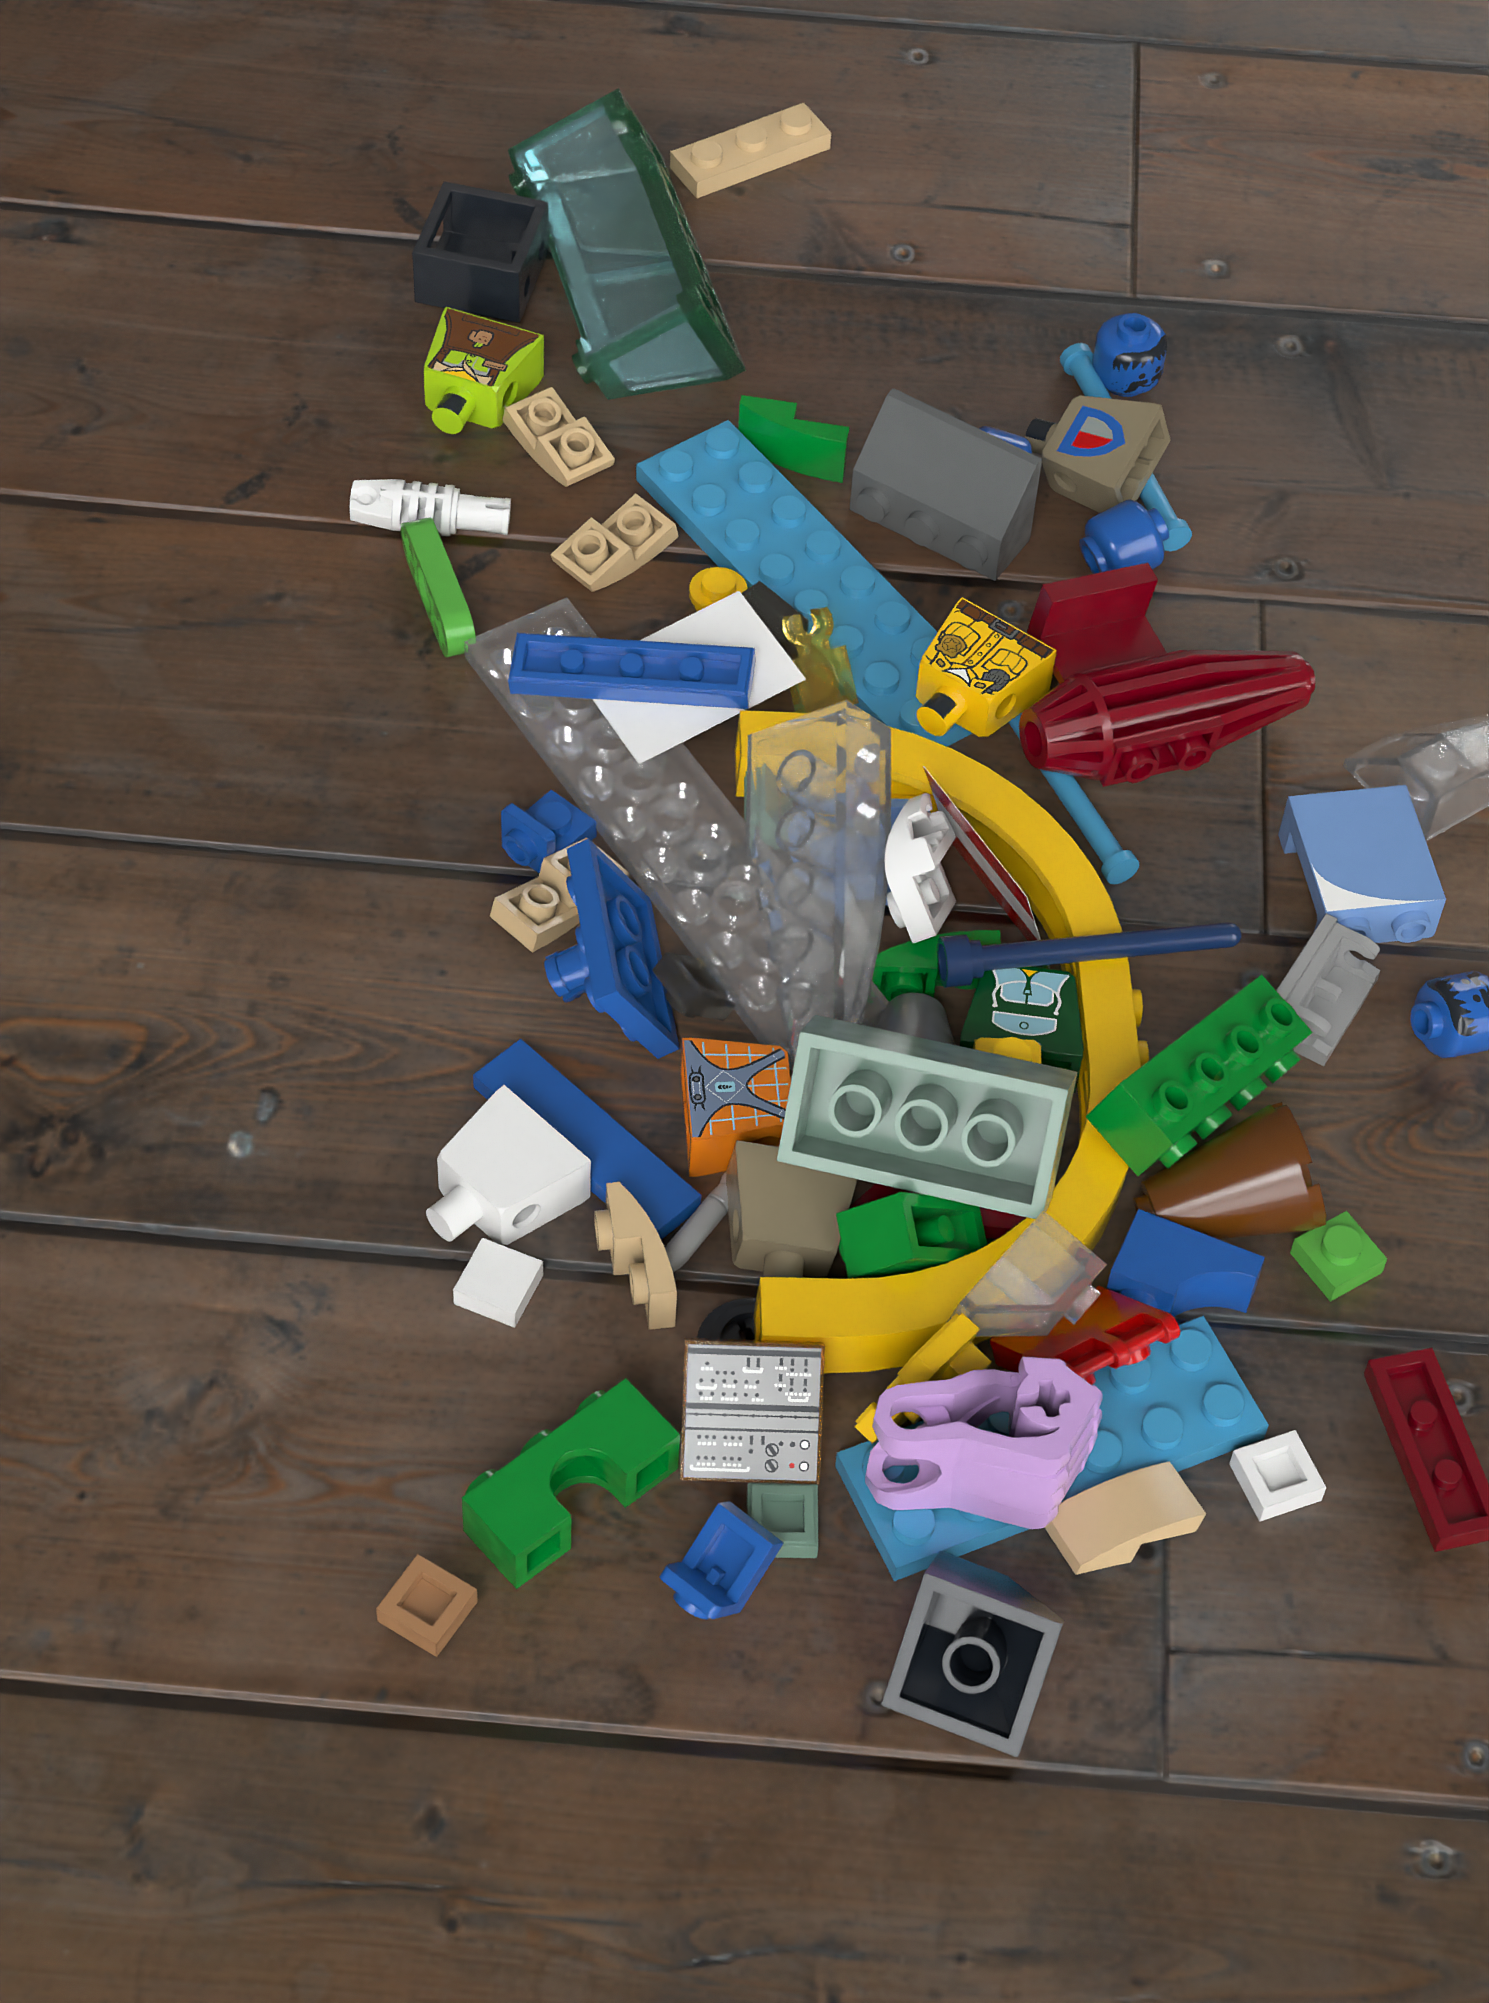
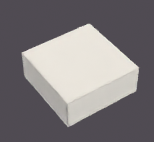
[453,1238,543,1328]
[1229,1430,1326,1522]

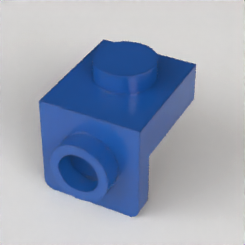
[659,1501,784,1619]

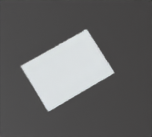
[593,591,806,764]

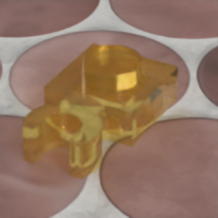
[782,607,859,714]

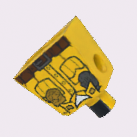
[916,597,1056,737]

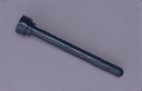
[937,922,1241,988]

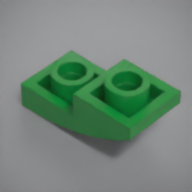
[738,395,850,483]
[870,930,1001,1004]

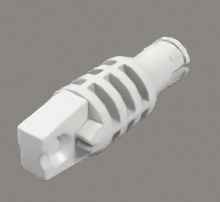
[349,479,511,536]

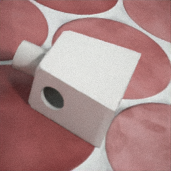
[426,1085,591,1245]

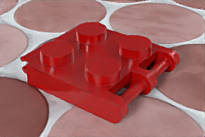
[990,1286,1180,1385]

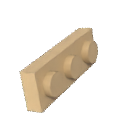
[670,103,831,199]

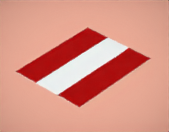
[923,766,1050,968]

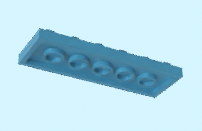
[835,1316,1269,1581]

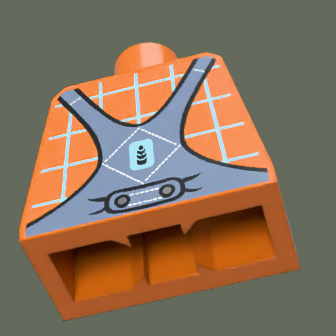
[680,1037,791,1177]

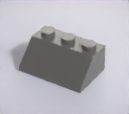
[849,388,1042,581]

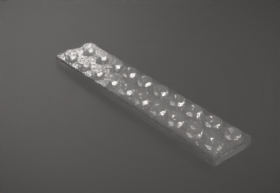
[464,597,889,1070]

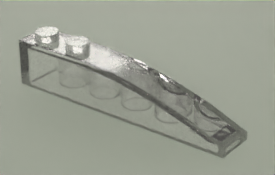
[746,700,891,1062]

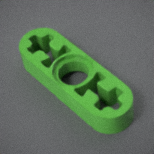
[401,517,476,658]

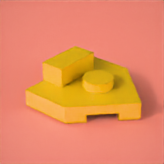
[855,1313,991,1444]

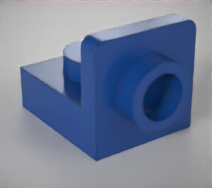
[501,790,597,873]

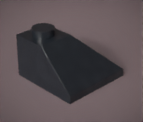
[881,1551,1065,1758]

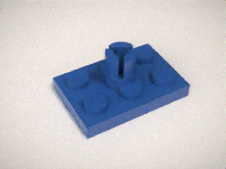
[544,838,680,1059]

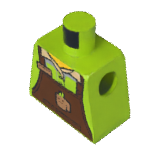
[424,307,544,434]

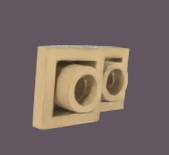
[502,387,615,487]
[550,494,679,592]
[490,838,629,953]
[594,1182,677,1330]
[1044,1461,1206,1575]

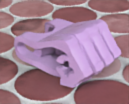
[865,1357,1103,1529]

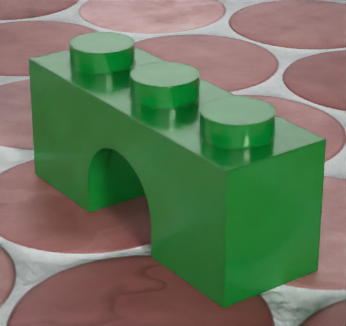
[462,1378,680,1589]

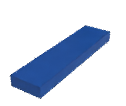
[508,633,756,709]
[473,1039,702,1240]

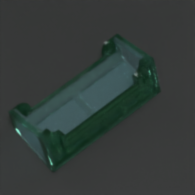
[508,88,746,400]

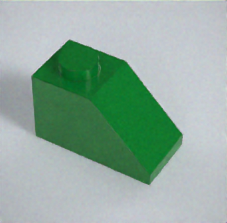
[836,1192,987,1279]

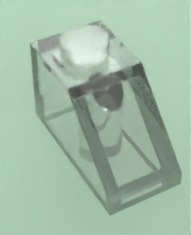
[946,1210,1107,1337]

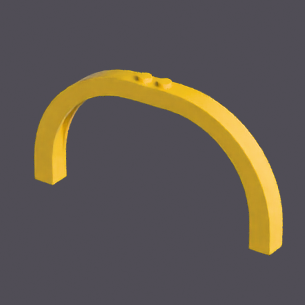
[735,710,1149,1373]

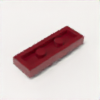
[1364,1348,1489,1552]

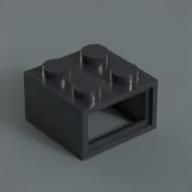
[412,181,549,323]

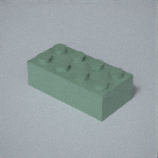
[777,1015,1077,1221]

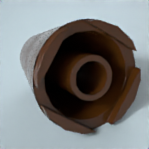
[1133,1102,1326,1239]

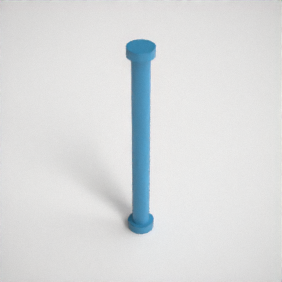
[1060,343,1192,551]
[1008,713,1139,884]

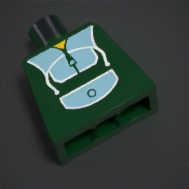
[959,965,1084,1093]

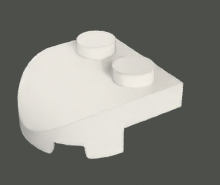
[884,793,956,943]

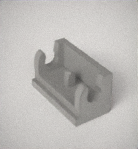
[1277,913,1380,1066]

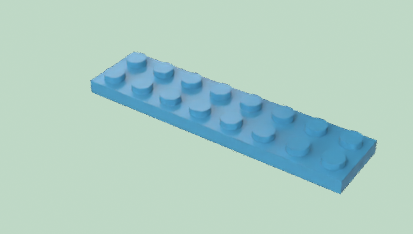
[636,420,972,747]

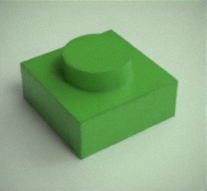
[1290,1211,1387,1302]

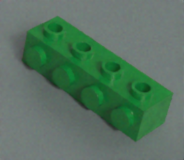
[1085,974,1313,1176]

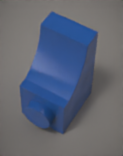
[1107,1209,1265,1317]

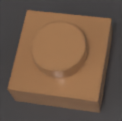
[376,1554,478,1657]

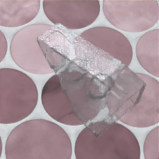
[1343,714,1489,841]

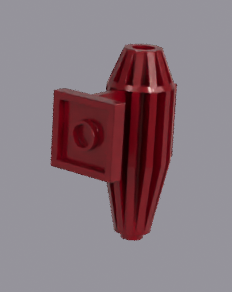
[1019,563,1316,787]

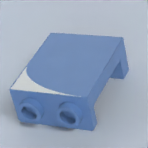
[1278,785,1446,943]

